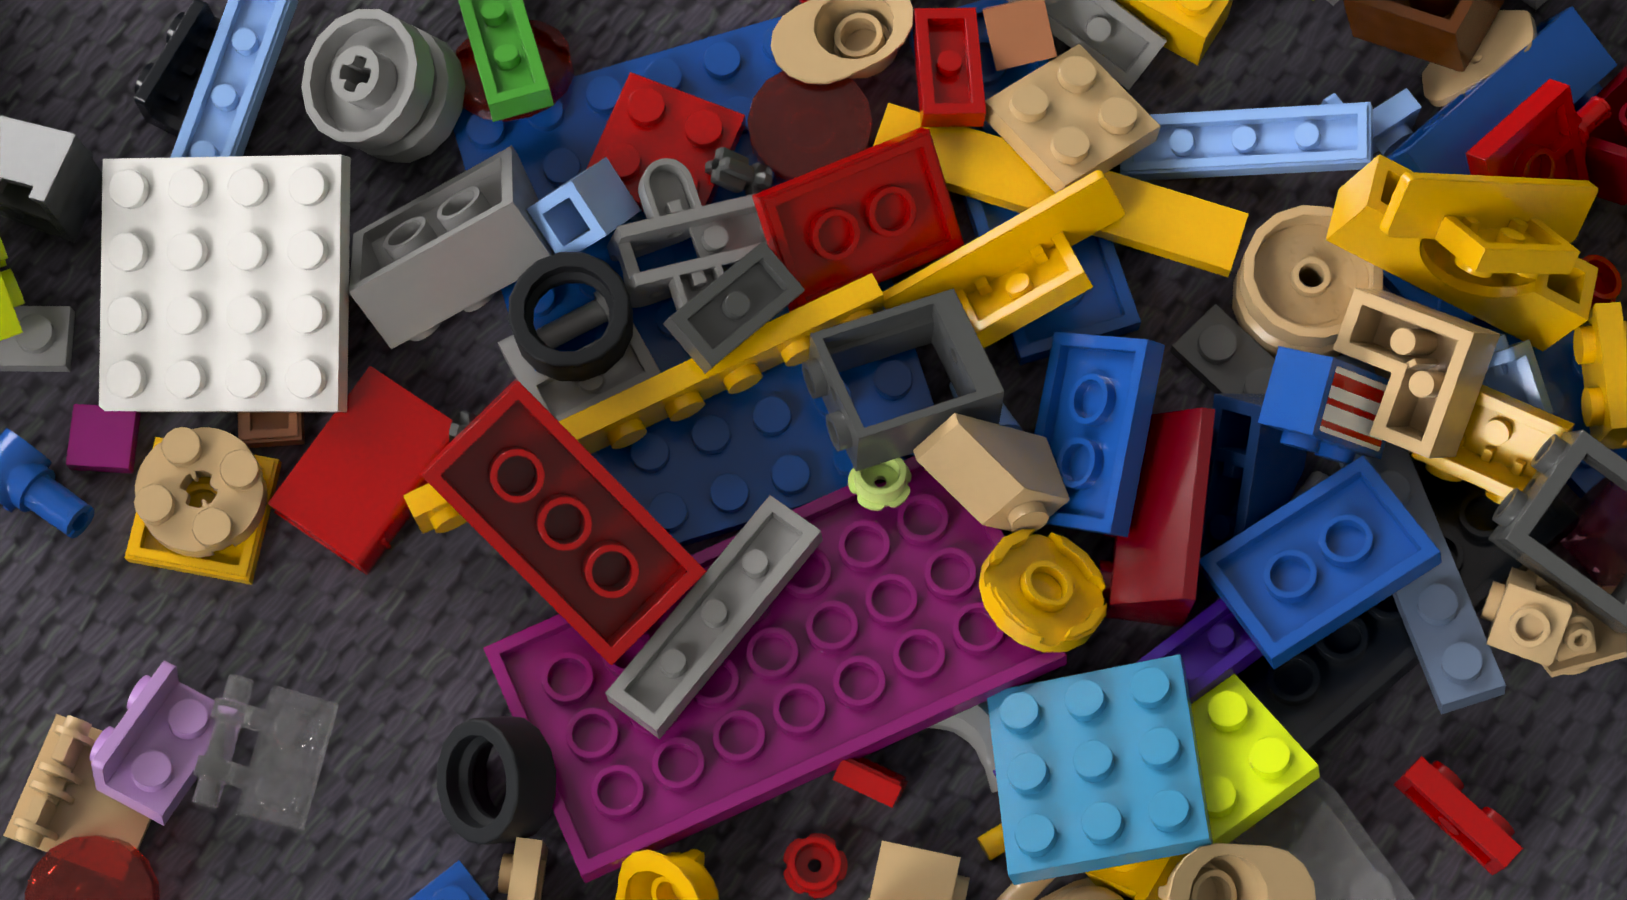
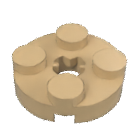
[134,427,268,558]

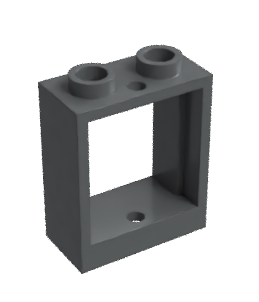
[802,288,1005,472]
[1488,430,1627,633]

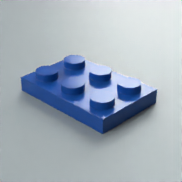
[1034,332,1165,537]
[1199,455,1442,669]

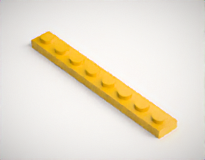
[403,273,884,534]

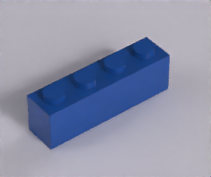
[1387,6,1617,175]

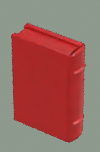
[267,366,453,575]

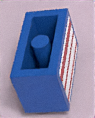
[1258,346,1389,464]

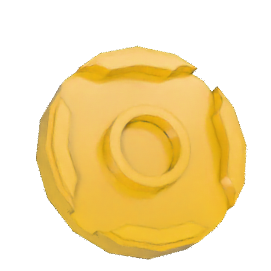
[979,529,1107,653]

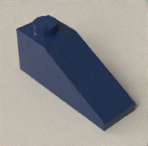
[1197,393,1307,593]

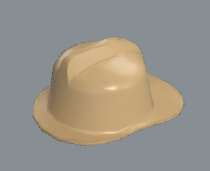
[771,0,914,84]
[1158,843,1316,900]

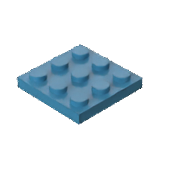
[987,654,1213,885]

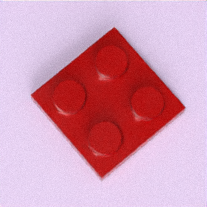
[586,72,746,212]

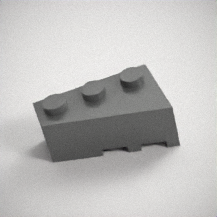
[0,115,102,243]

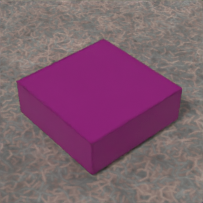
[66,404,141,474]

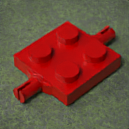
[1466,79,1612,181]

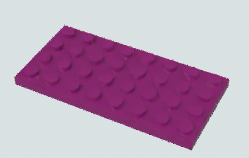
[483,456,1067,883]

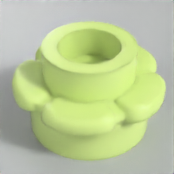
[848,457,912,511]

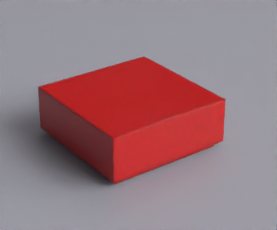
[832,757,908,808]

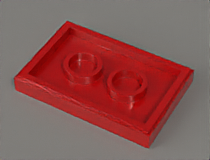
[752,127,964,312]

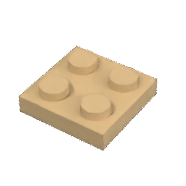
[985,44,1161,193]

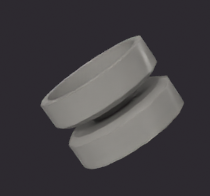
[301,9,466,163]

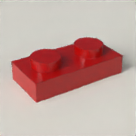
[913,7,986,127]
[1393,756,1523,876]

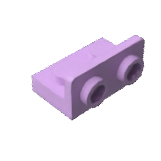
[90,661,236,826]

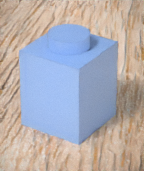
[526,157,641,254]

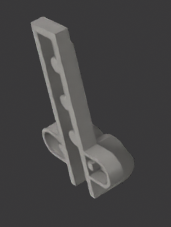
[607,158,767,310]

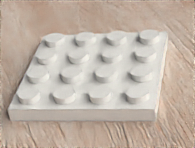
[99,154,351,412]

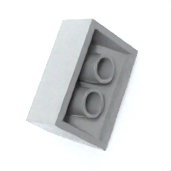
[349,145,554,349]

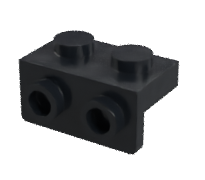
[134,0,221,137]

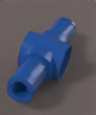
[0,428,95,539]

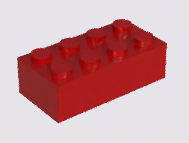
[421,379,707,666]

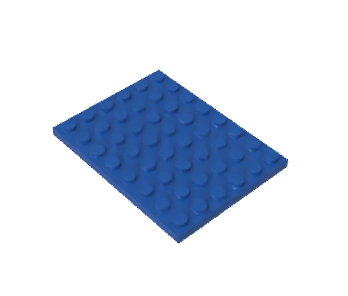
[453,16,934,547]

